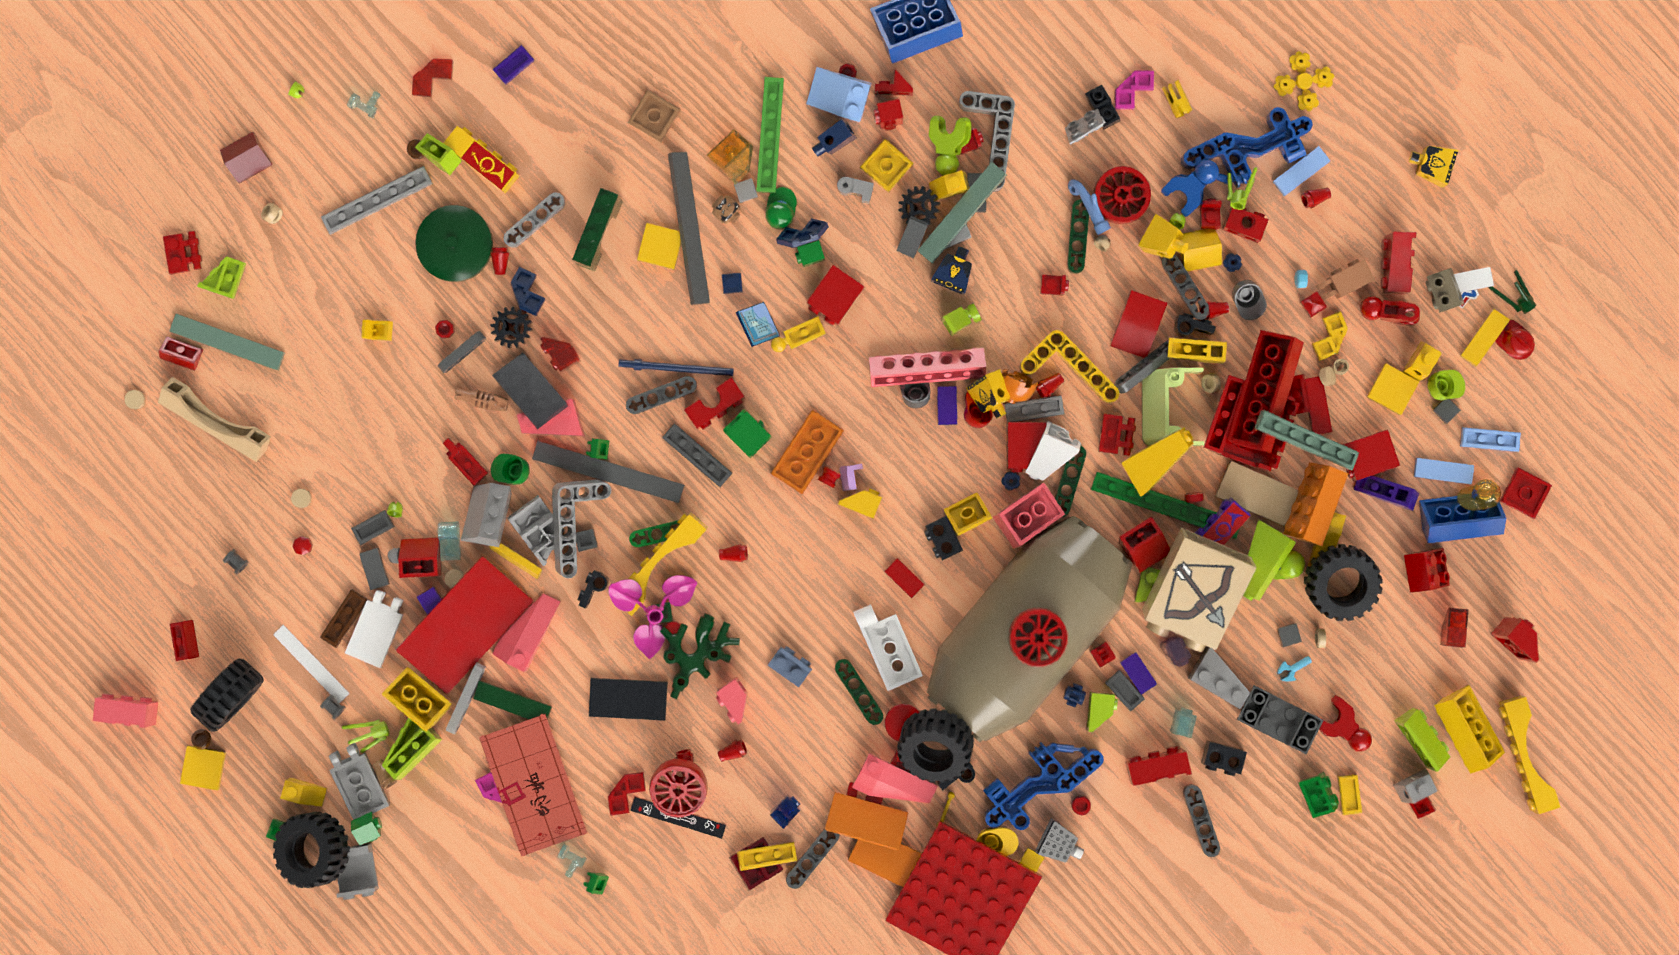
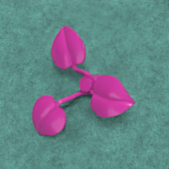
[609,575,697,659]

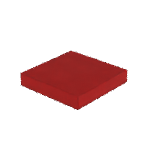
[1499,467,1552,519]

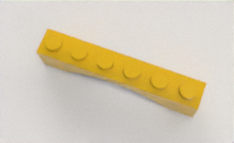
[626,512,708,616]
[1498,695,1561,814]

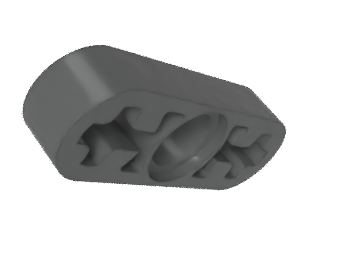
[438,331,486,374]

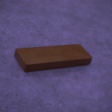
[320,589,369,648]

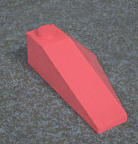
[492,593,560,672]

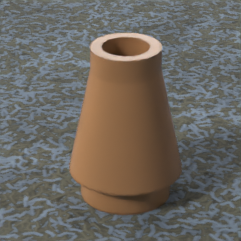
[372,759,398,789]

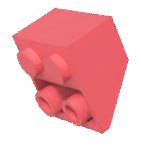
[716,677,748,724]

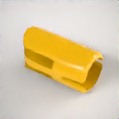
[1162,79,1192,118]

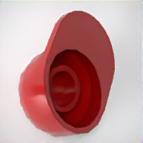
[963,391,993,428]

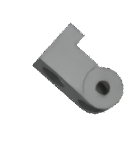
[837,177,874,204]

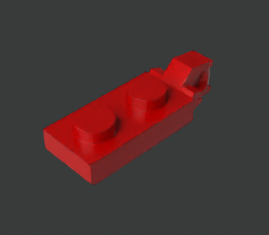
[442,438,488,486]

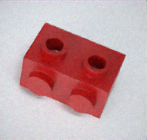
[873,99,904,131]

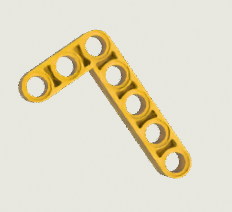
[1019,330,1119,403]

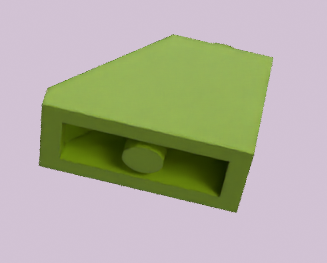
[415,133,462,175]
[941,306,972,336]
[1087,692,1118,732]

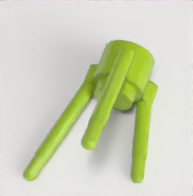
[1227,167,1257,210]
[342,719,390,753]

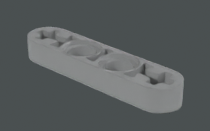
[503,192,565,248]
[446,662,486,735]

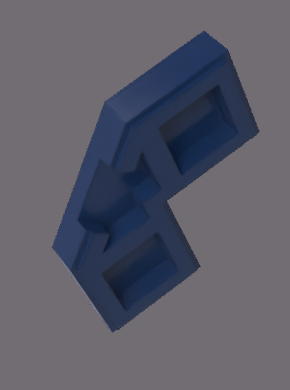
[776,218,829,248]
[511,267,545,316]

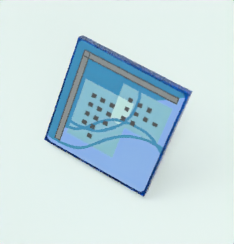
[735,302,780,347]

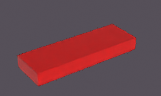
[1305,376,1333,435]

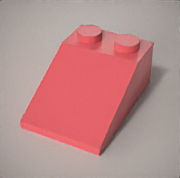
[993,483,1065,548]

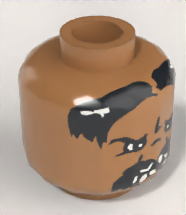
[712,195,740,224]

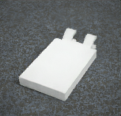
[345,590,404,668]

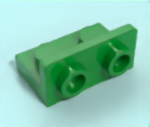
[1299,772,1339,818]

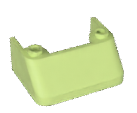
[1142,368,1204,446]

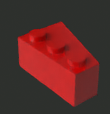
[1381,232,1417,294]
[1125,746,1192,786]

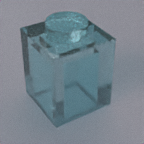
[1170,707,1197,738]

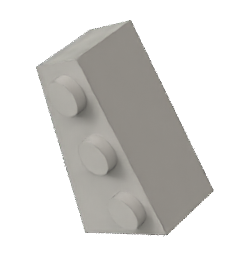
[1188,646,1250,709]

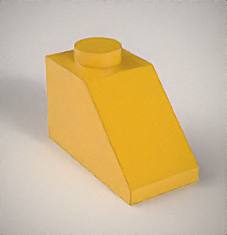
[929,170,970,201]
[838,488,882,519]
[280,778,327,807]

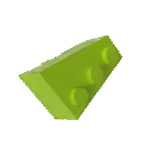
[382,718,442,780]

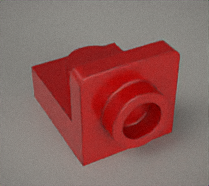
[960,128,984,155]
[1200,198,1222,229]
[1040,275,1069,296]

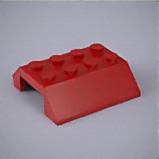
[1203,375,1300,472]

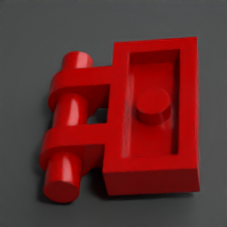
[163,231,202,275]
[1098,414,1136,456]

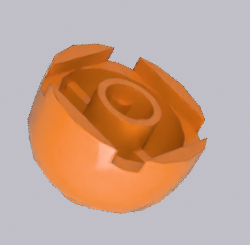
[1002,369,1038,404]

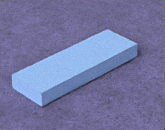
[1273,146,1330,196]
[1460,427,1521,452]
[1413,458,1474,484]

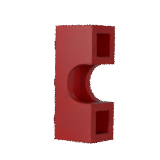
[684,377,745,430]

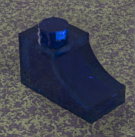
[770,795,801,829]

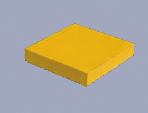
[860,139,914,193]
[637,223,681,270]
[1367,364,1419,415]
[180,745,226,791]

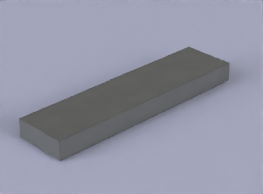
[662,423,733,487]

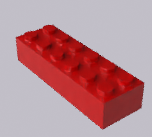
[1227,330,1304,453]

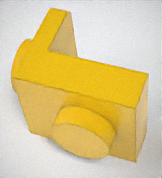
[361,319,393,341]

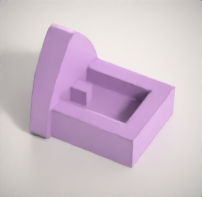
[839,464,863,491]

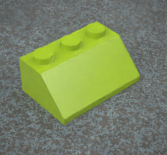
[1394,708,1451,772]

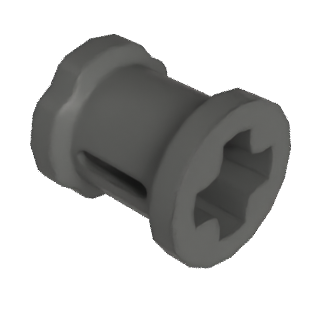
[222,549,249,574]
[320,695,346,720]

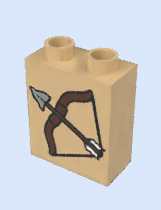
[1142,528,1256,652]

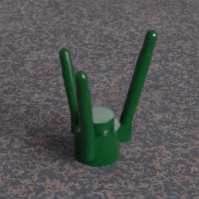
[1488,270,1537,314]

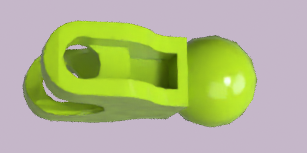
[929,115,971,176]

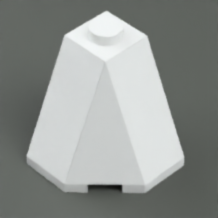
[1025,421,1081,481]

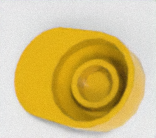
[976,828,1019,856]

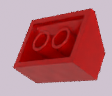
[1491,617,1539,663]

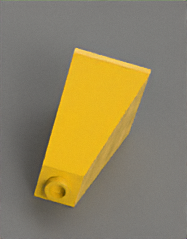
[1121,427,1194,496]

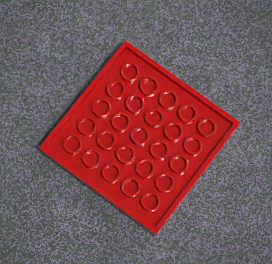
[885,821,1042,955]

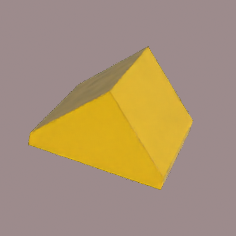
[1180,229,1222,272]
[943,492,992,536]

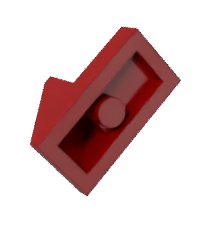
[875,69,913,96]

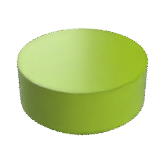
[967,303,982,323]

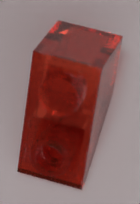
[540,337,581,373]
[1440,608,1469,648]

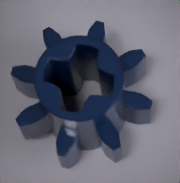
[1063,683,1086,708]

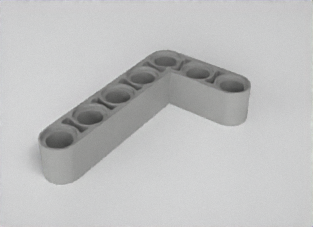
[959,91,1015,192]
[552,479,611,578]

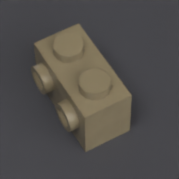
[1426,268,1464,313]

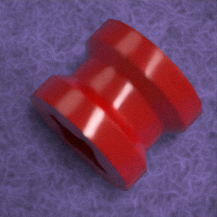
[817,466,841,488]

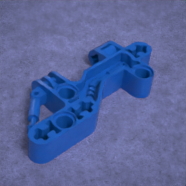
[1181,107,1313,188]
[983,742,1104,830]

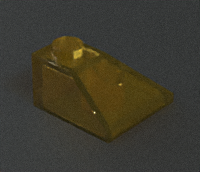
[707,129,753,185]

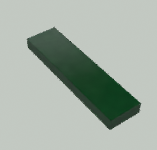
[473,680,552,720]

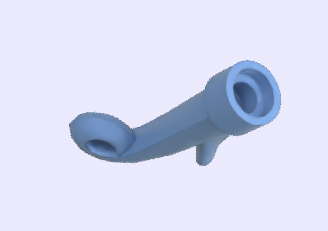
[1068,179,1111,235]

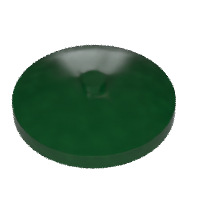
[415,205,493,282]

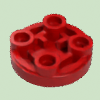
[885,703,919,742]

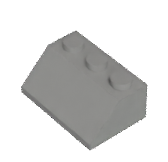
[461,483,512,547]

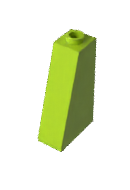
[1243,520,1296,601]

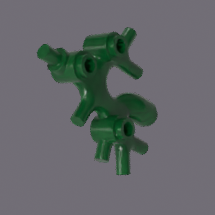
[659,613,740,699]

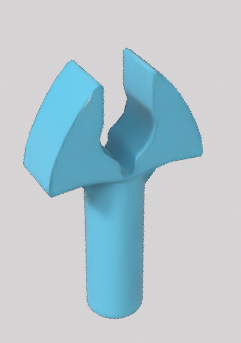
[1277,656,1312,681]

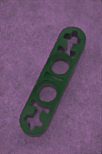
[1067,199,1089,274]
[1055,446,1086,517]
[835,659,883,725]

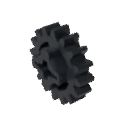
[898,186,940,225]
[490,307,533,349]

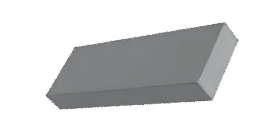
[1004,395,1064,423]

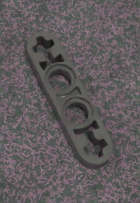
[1162,255,1209,320]
[1114,341,1170,394]
[626,376,697,414]
[1183,784,1220,857]
[786,828,840,889]

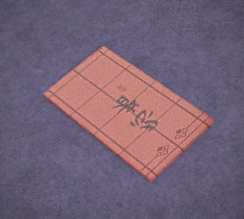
[479,714,587,856]

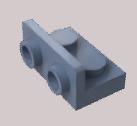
[768,646,812,687]

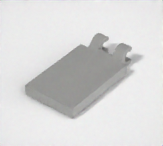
[329,743,390,820]

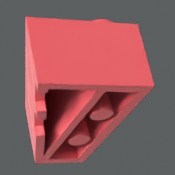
[516,399,585,436]
[93,694,158,728]

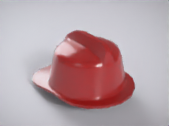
[1495,319,1535,360]

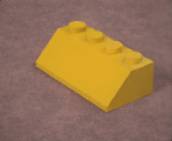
[1434,685,1505,774]

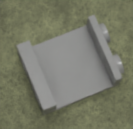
[336,843,379,900]

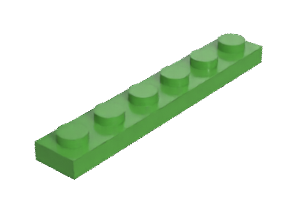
[756,77,784,193]

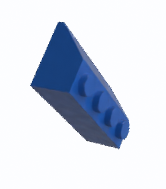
[1419,491,1506,543]

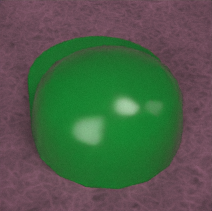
[765,187,797,229]
[491,453,530,485]

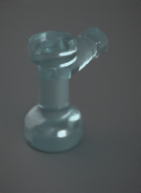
[347,91,381,118]
[557,844,587,878]

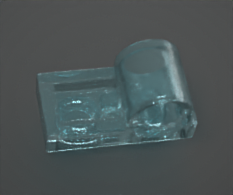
[437,521,461,561]

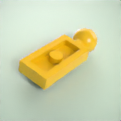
[771,316,826,352]

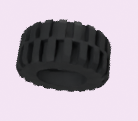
[1304,544,1383,621]
[190,658,264,732]
[897,708,974,783]
[273,812,350,888]

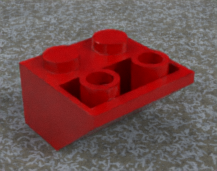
[1118,516,1170,573]
[398,537,442,578]
[1404,548,1450,593]

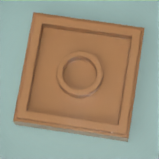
[628,90,681,142]

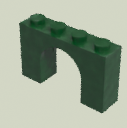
[572,188,623,272]

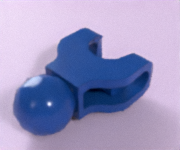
[1161,160,1219,217]

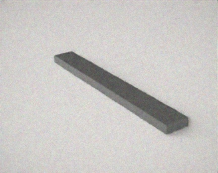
[668,152,710,305]
[532,441,685,503]

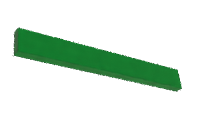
[1090,472,1240,539]

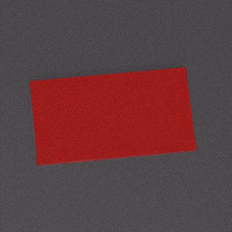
[395,556,533,694]

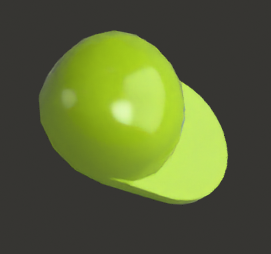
[1427,370,1465,400]
[1273,550,1305,580]

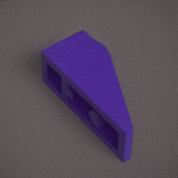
[1353,476,1419,511]

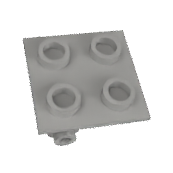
[1065,108,1106,145]

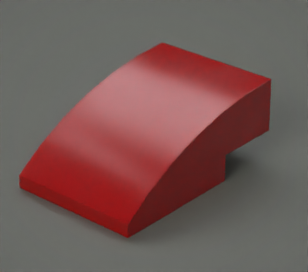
[1110,290,1168,358]

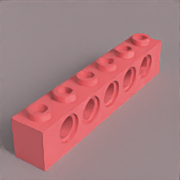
[869,348,986,387]

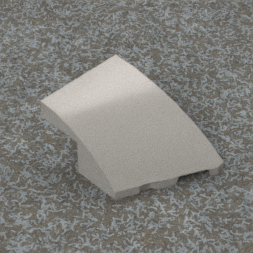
[507,495,564,566]

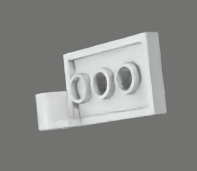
[853,604,923,691]

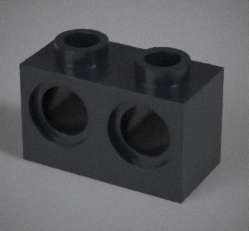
[924,516,963,561]
[1201,740,1247,776]

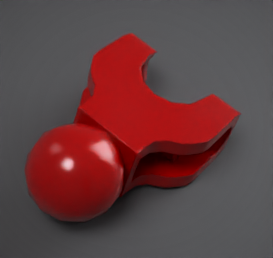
[1360,296,1420,326]
[1319,695,1372,752]

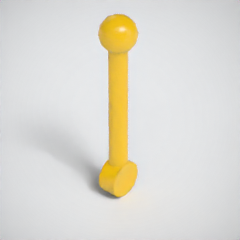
[936,792,955,826]

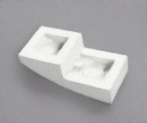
[1454,267,1494,292]

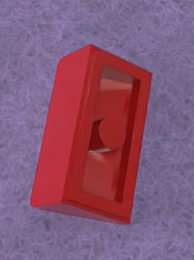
[158,336,203,371]
[169,620,199,661]

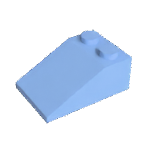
[806,67,872,122]

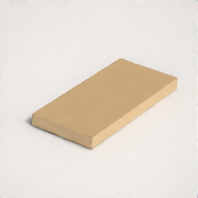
[1215,461,1298,526]

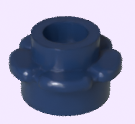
[1223,253,1242,272]
[1001,472,1020,490]

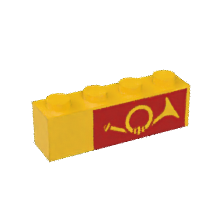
[443,126,519,194]

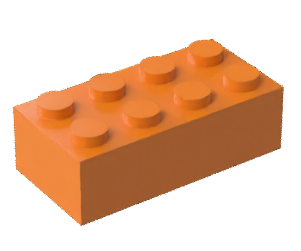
[1283,462,1349,546]

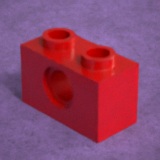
[1222,207,1269,243]

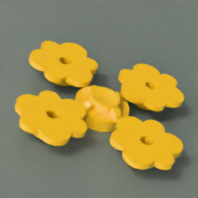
[1274,51,1335,112]

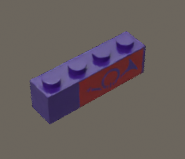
[1195,497,1251,545]

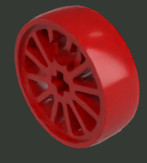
[1093,166,1151,225]
[1008,607,1068,667]
[649,758,708,817]

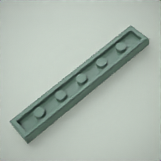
[917,162,1007,264]
[169,314,285,371]
[1254,410,1359,470]

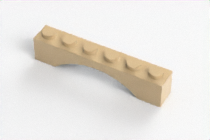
[158,377,271,462]

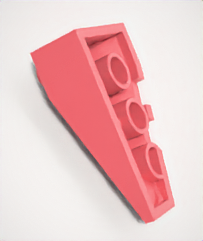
[852,753,938,803]

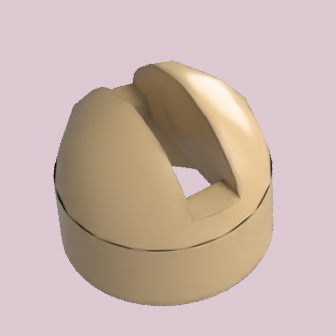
[1094,235,1111,252]
[1333,359,1349,375]

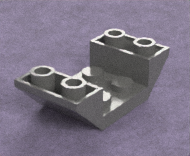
[1237,685,1323,755]

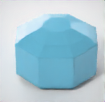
[1294,270,1308,288]

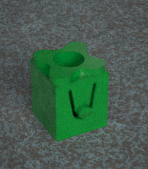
[722,409,772,459]

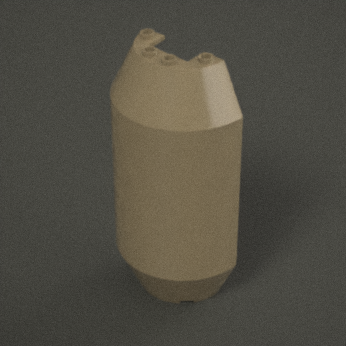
[927,516,1133,742]

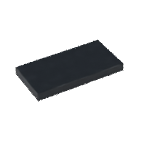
[492,353,568,429]
[589,678,668,721]

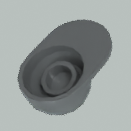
[1232,280,1267,320]
[900,383,931,409]

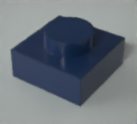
[722,273,743,294]

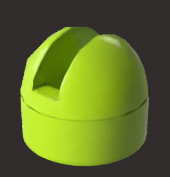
[288,81,305,98]
[1169,213,1186,230]
[387,502,403,518]

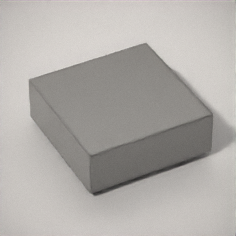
[734,178,758,203]

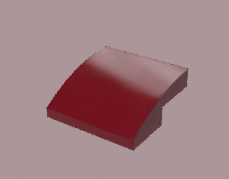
[729,837,783,891]

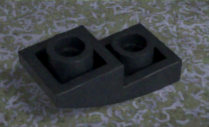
[1085,85,1121,130]

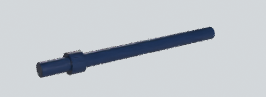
[618,359,734,376]

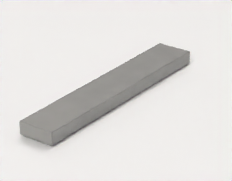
[321,166,433,235]

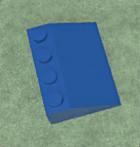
[870,0,963,64]

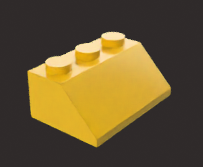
[381,666,451,732]

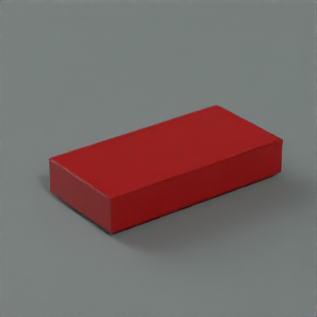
[884,558,925,599]

